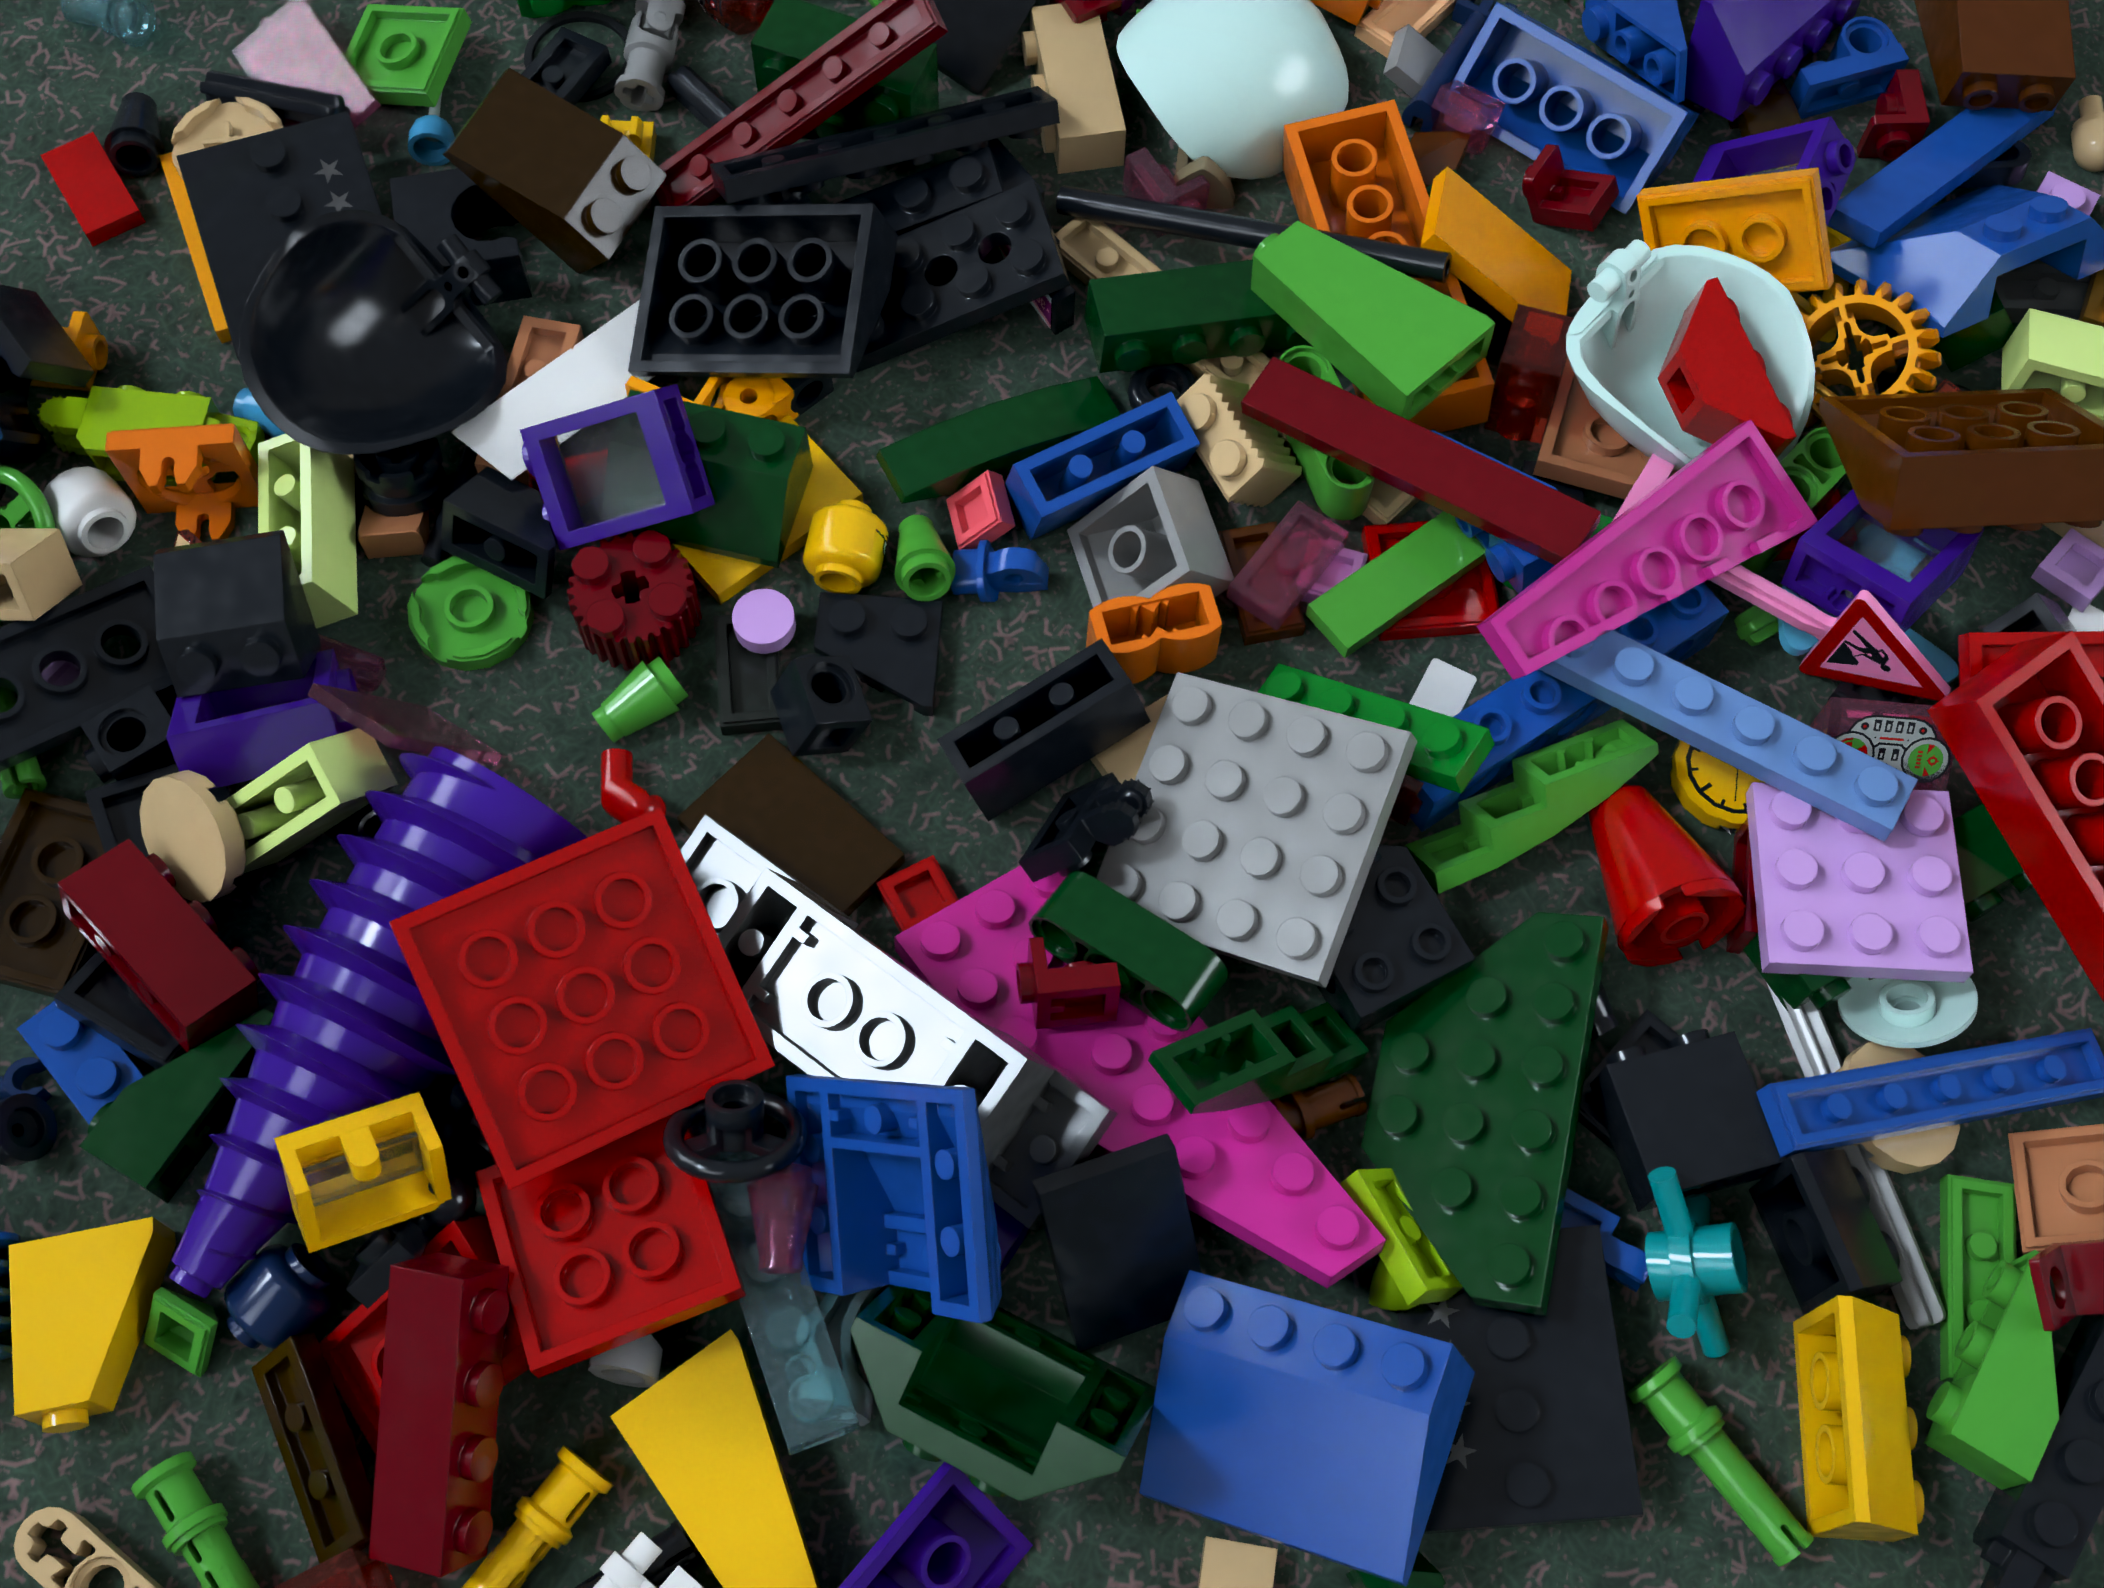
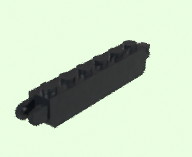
[1973,1314,2104,1588]

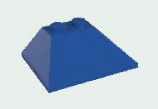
[1830,184,2104,338]
[786,1074,1002,1323]

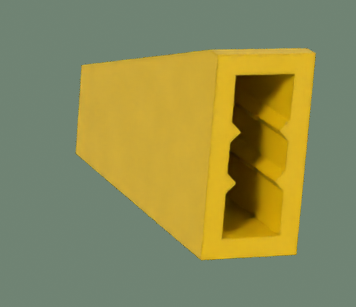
[610,1329,821,1588]

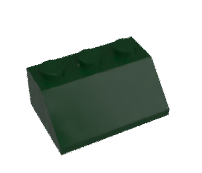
[602,390,813,568]

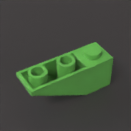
[1924,1250,2059,1490]

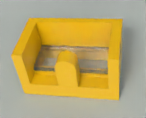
[274,1092,452,1253]

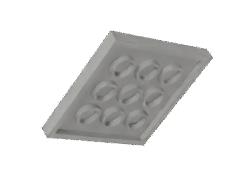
[1096,672,1417,988]

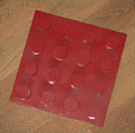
[389,807,775,1190]

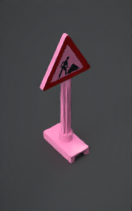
[1613,454,1951,701]

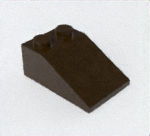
[443,68,667,274]

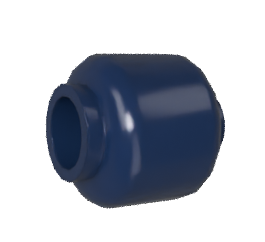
[224,1242,335,1349]

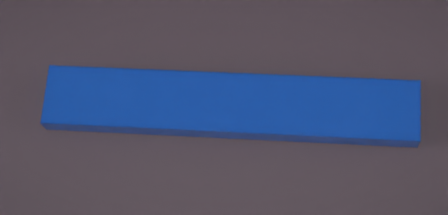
[1828,103,2058,249]
[1756,1028,2104,1158]

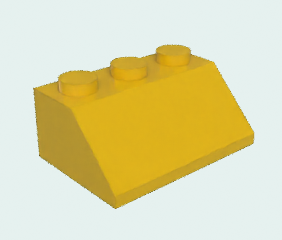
[1793,1295,1924,1542]

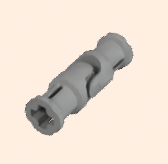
[614,0,686,112]

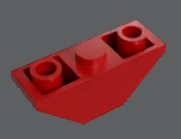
[1657,277,1797,458]

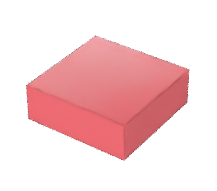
[946,470,1015,549]

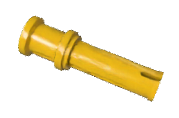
[462,1445,614,1588]

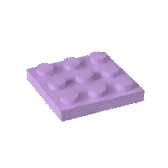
[1746,782,1974,983]

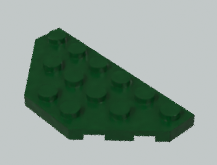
[1361,912,1609,1316]

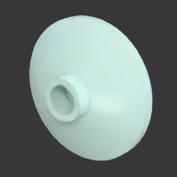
[1838,977,1978,1048]

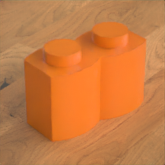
[1086,583,1222,684]

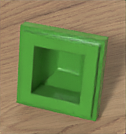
[144,1287,218,1377]

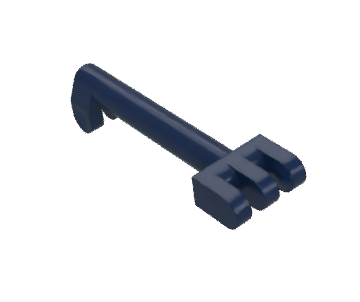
[1401,0,1517,132]

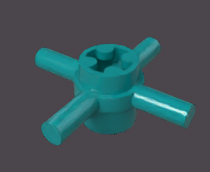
[1645,1166,1748,1358]

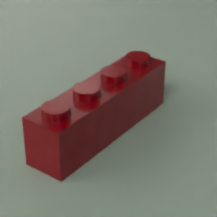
[369,1252,509,1578]

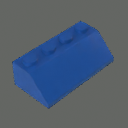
[1441,2,1699,215]

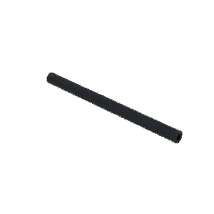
[1056,185,1452,283]

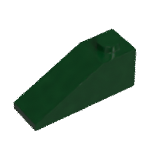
[79,1008,274,1204]

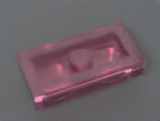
[1227,500,1349,630]

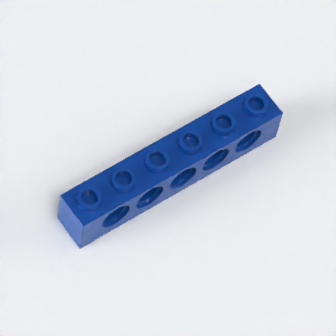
[1396,582,1729,832]

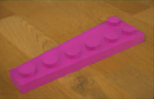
[1477,419,1818,680]

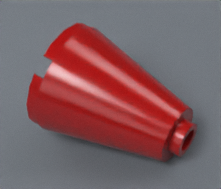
[1589,784,1746,967]

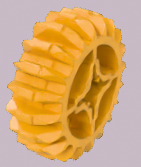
[1800,278,1942,428]

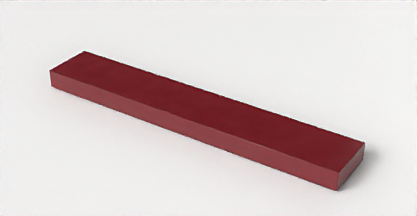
[655,0,948,206]
[1241,356,1601,565]

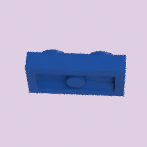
[16,1001,146,1124]

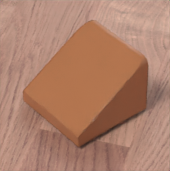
[358,505,429,559]

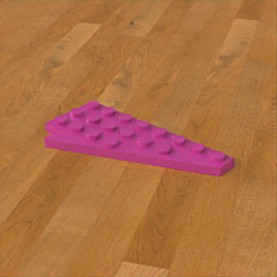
[894,865,1386,1289]

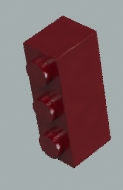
[57,839,260,1052]

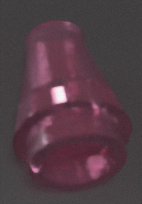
[746,1164,819,1274]

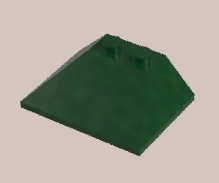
[850,1285,1156,1501]

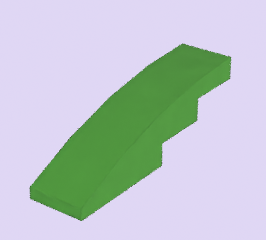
[1405,719,1659,894]

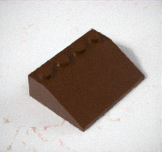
[1819,388,2104,537]

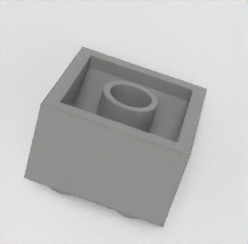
[1067,466,1236,608]

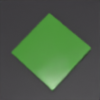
[329,4,472,107]

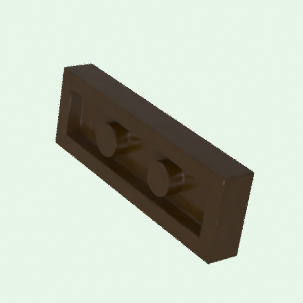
[251,1332,373,1568]

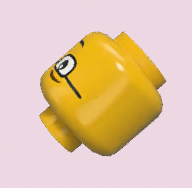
[803,499,889,594]

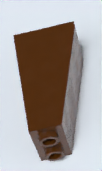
[1914,0,2076,113]

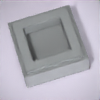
[1383,24,1443,98]

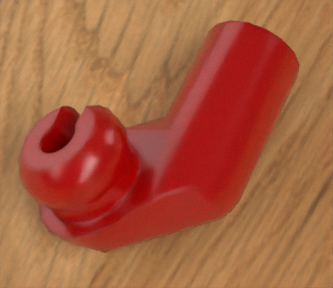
[600,748,666,823]

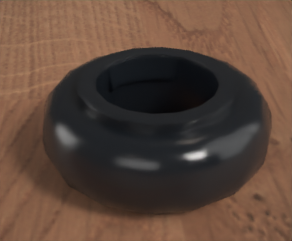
[1127,363,1197,409]

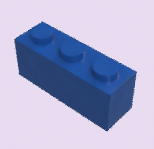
[1005,392,1200,541]

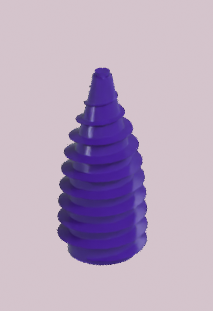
[169,746,588,1298]

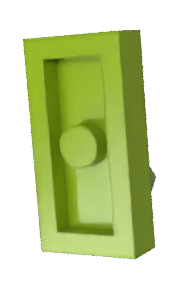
[1340,1168,1463,1311]

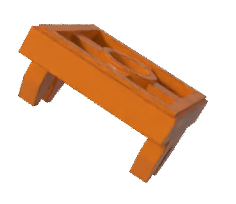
[105,423,258,544]

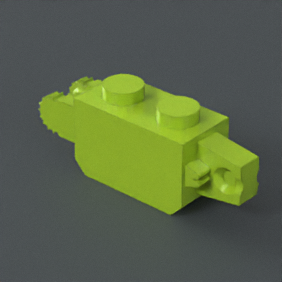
[37,385,265,486]

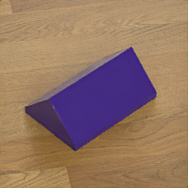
[838,1462,1033,1588]

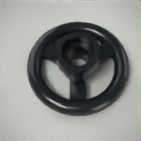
[663,1080,808,1183]

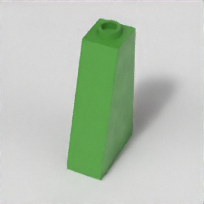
[1251,220,1495,420]

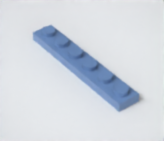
[1539,630,1918,842]

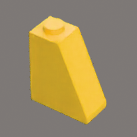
[9,1217,176,1433]

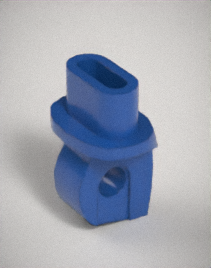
[951,540,1049,602]

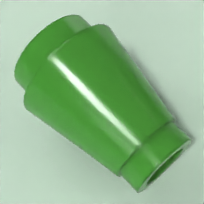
[895,515,956,601]
[591,656,689,743]

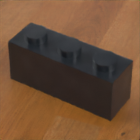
[937,638,1151,821]

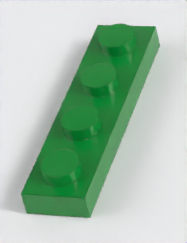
[1258,663,1495,794]

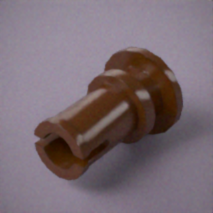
[1270,1074,1367,1142]

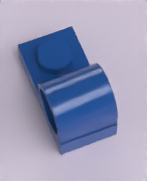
[1789,16,1909,119]

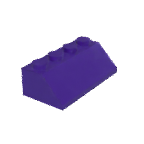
[1685,0,1861,122]

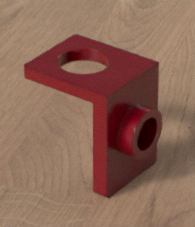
[2029,1239,2104,1331]

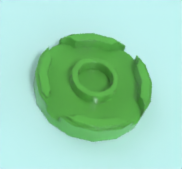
[407,556,534,671]

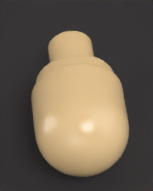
[2070,95,2104,172]

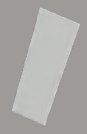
[451,300,655,481]

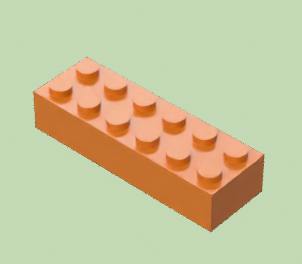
[1283,99,1495,433]

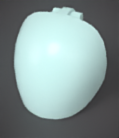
[1116,0,1349,180]
[1566,239,1816,471]

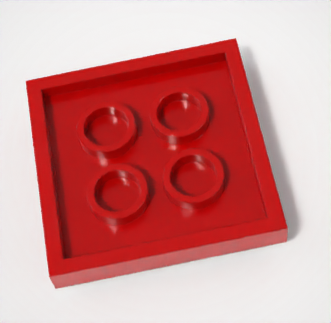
[475,1113,747,1378]

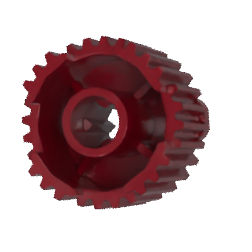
[567,530,702,671]

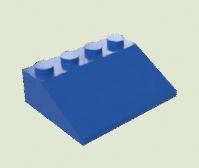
[1139,1270,1475,1587]

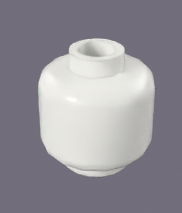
[43,466,137,558]

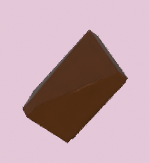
[1410,131,1471,187]

